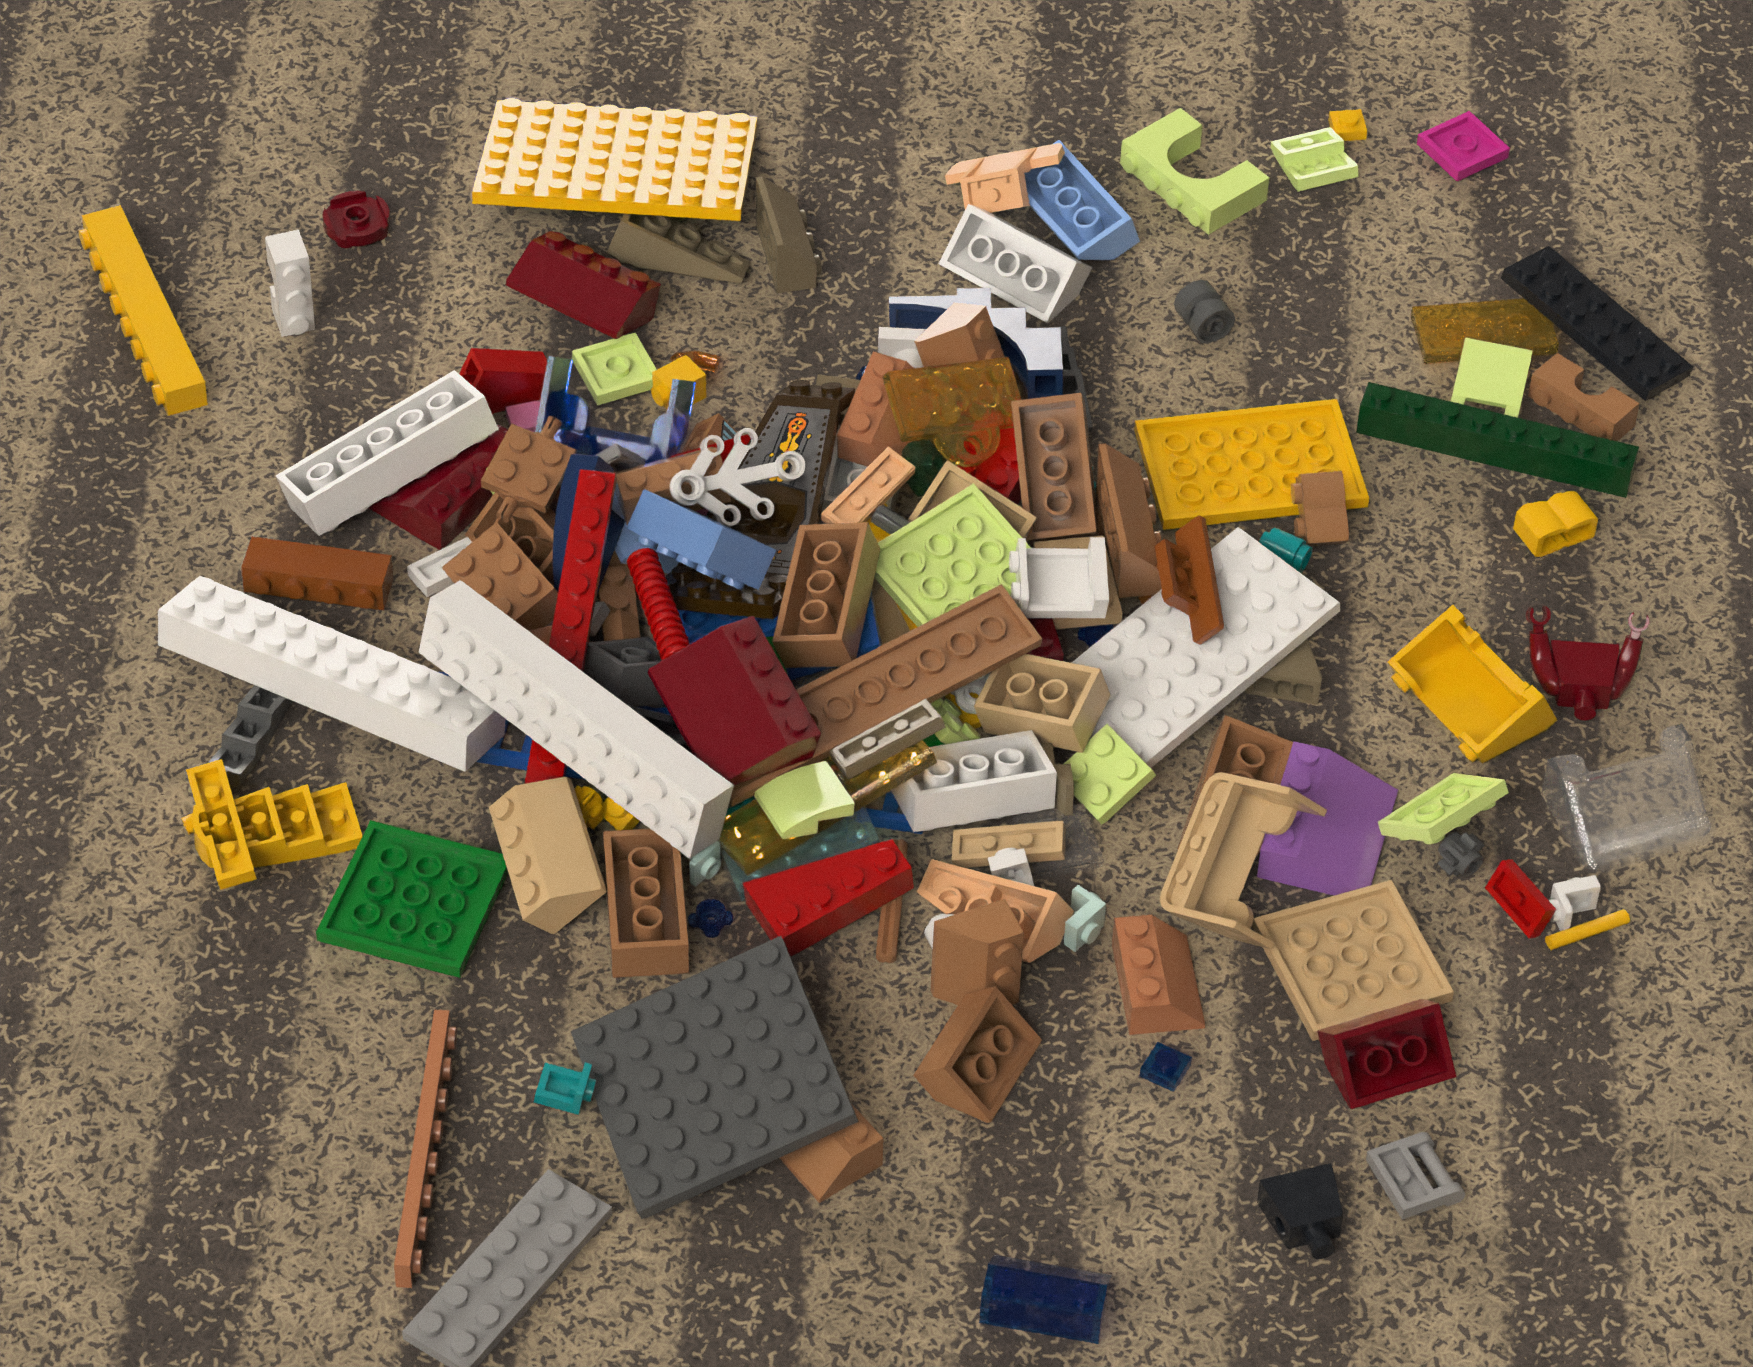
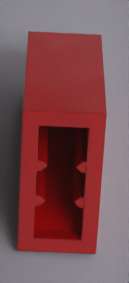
[459,348,555,414]

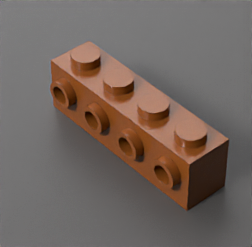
[241,536,393,611]

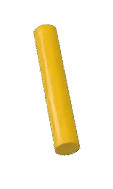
[1545,909,1630,950]

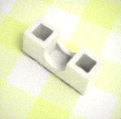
[265,230,315,337]

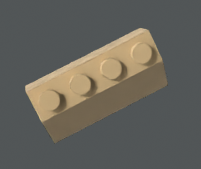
[489,777,607,934]

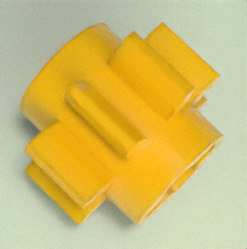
[575,785,604,830]

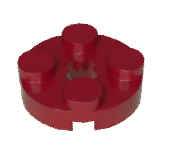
[322,191,390,248]

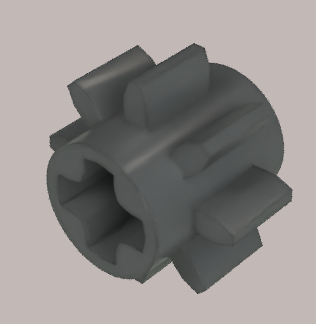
[1438,832,1484,878]

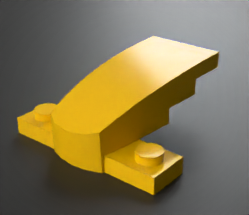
[186,759,363,890]

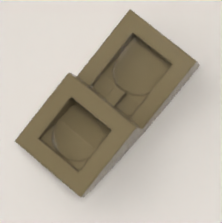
[1040,743,1074,816]

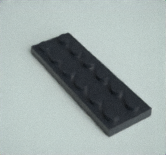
[1501,246,1693,401]

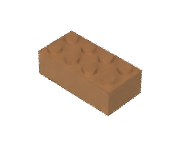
[1011,393,1100,547]
[772,522,880,668]
[603,829,689,978]

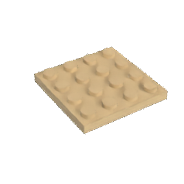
[1252,880,1454,1041]

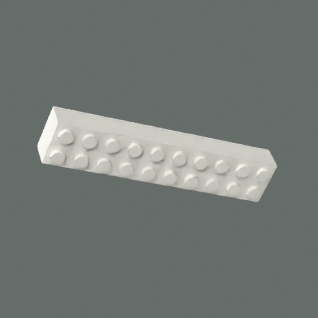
[158,576,505,772]
[419,580,734,859]

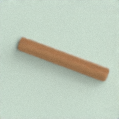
[876,838,908,963]

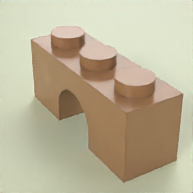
[1528,353,1640,441]

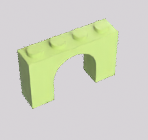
[1120,108,1269,235]

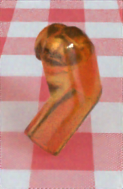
[669,350,720,372]

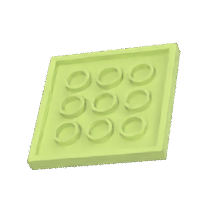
[874,483,1031,627]

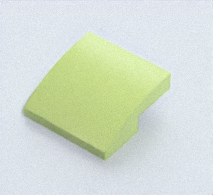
[1271,127,1358,192]
[754,761,855,839]

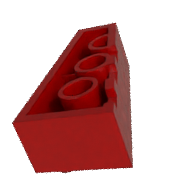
[742,839,914,956]

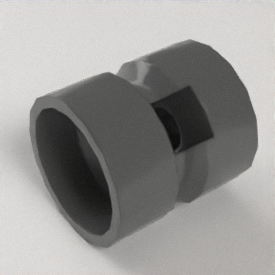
[1174,280,1235,344]

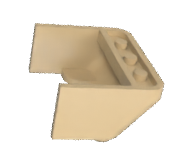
[1160,772,1327,950]

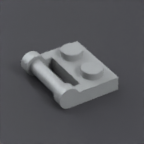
[1366,1132,1465,1219]

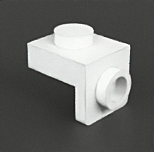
[988,848,1034,886]
[1549,875,1601,931]

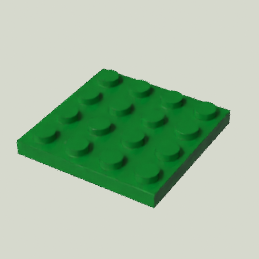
[316,820,508,978]

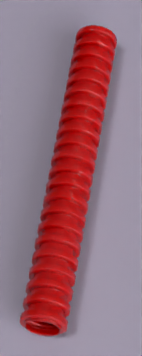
[627,548,690,661]

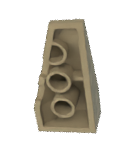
[606,214,750,284]

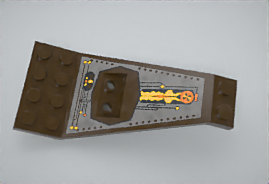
[665,380,855,619]

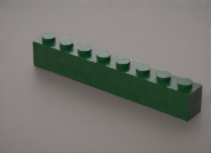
[1356,382,1639,498]

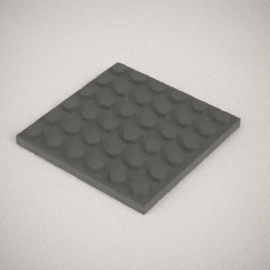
[570,936,859,1219]

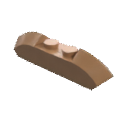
[598,550,640,641]

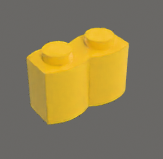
[1513,491,1598,557]

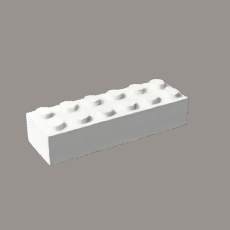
[276,370,499,536]

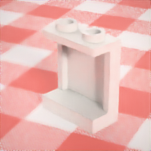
[1009,537,1109,618]

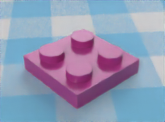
[1417,111,1510,181]

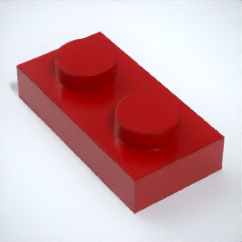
[1485,859,1557,938]

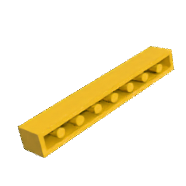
[79,205,208,416]

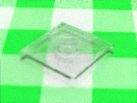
[1011,804,1104,880]

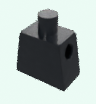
[1257,1163,1343,1259]

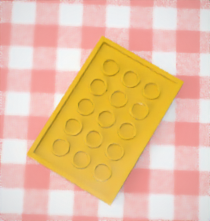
[1134,399,1369,530]

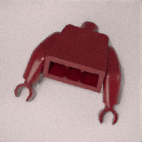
[1526,606,1650,721]

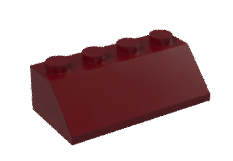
[505,231,661,339]

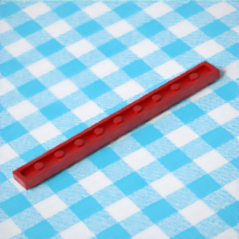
[524,469,617,784]

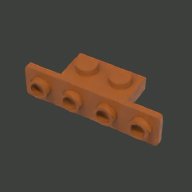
[1155,515,1224,645]

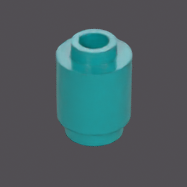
[1259,527,1313,573]

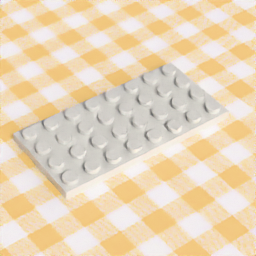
[1071,527,1340,768]

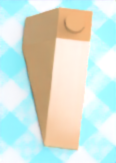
[917,859,1074,963]

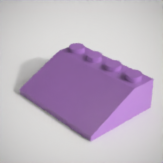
[1257,741,1398,896]

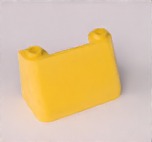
[1388,605,1558,763]

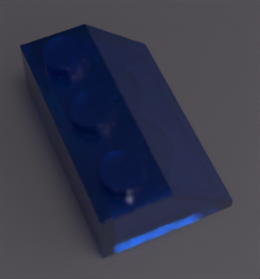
[979,1255,1112,1344]

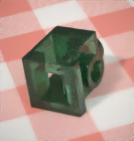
[901,439,957,497]

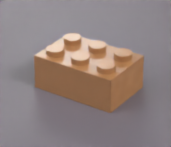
[441,522,558,631]

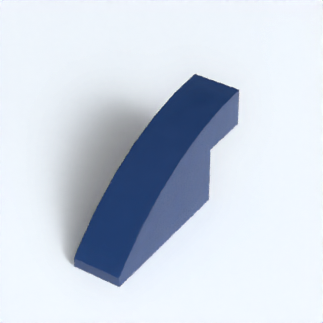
[553,454,625,597]

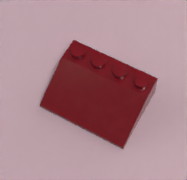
[369,425,508,550]
[647,616,821,785]

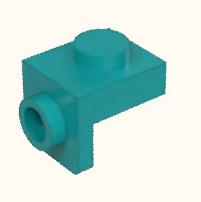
[534,1062,596,1115]

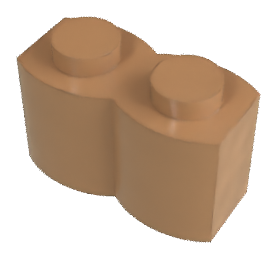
[1291,471,1349,546]

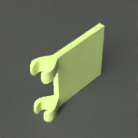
[1451,338,1533,418]

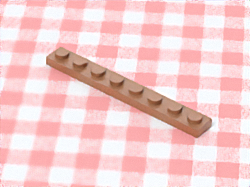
[394,1010,457,1288]

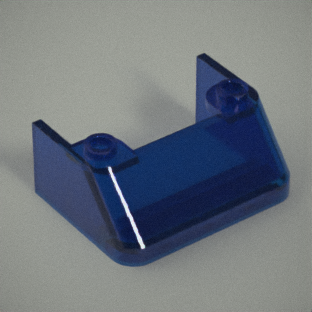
[535,356,696,464]

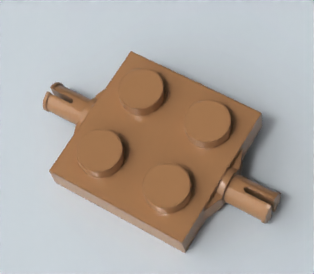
[481,416,576,522]

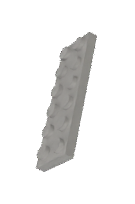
[402,1169,612,1367]

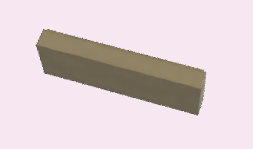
[829,699,945,780]

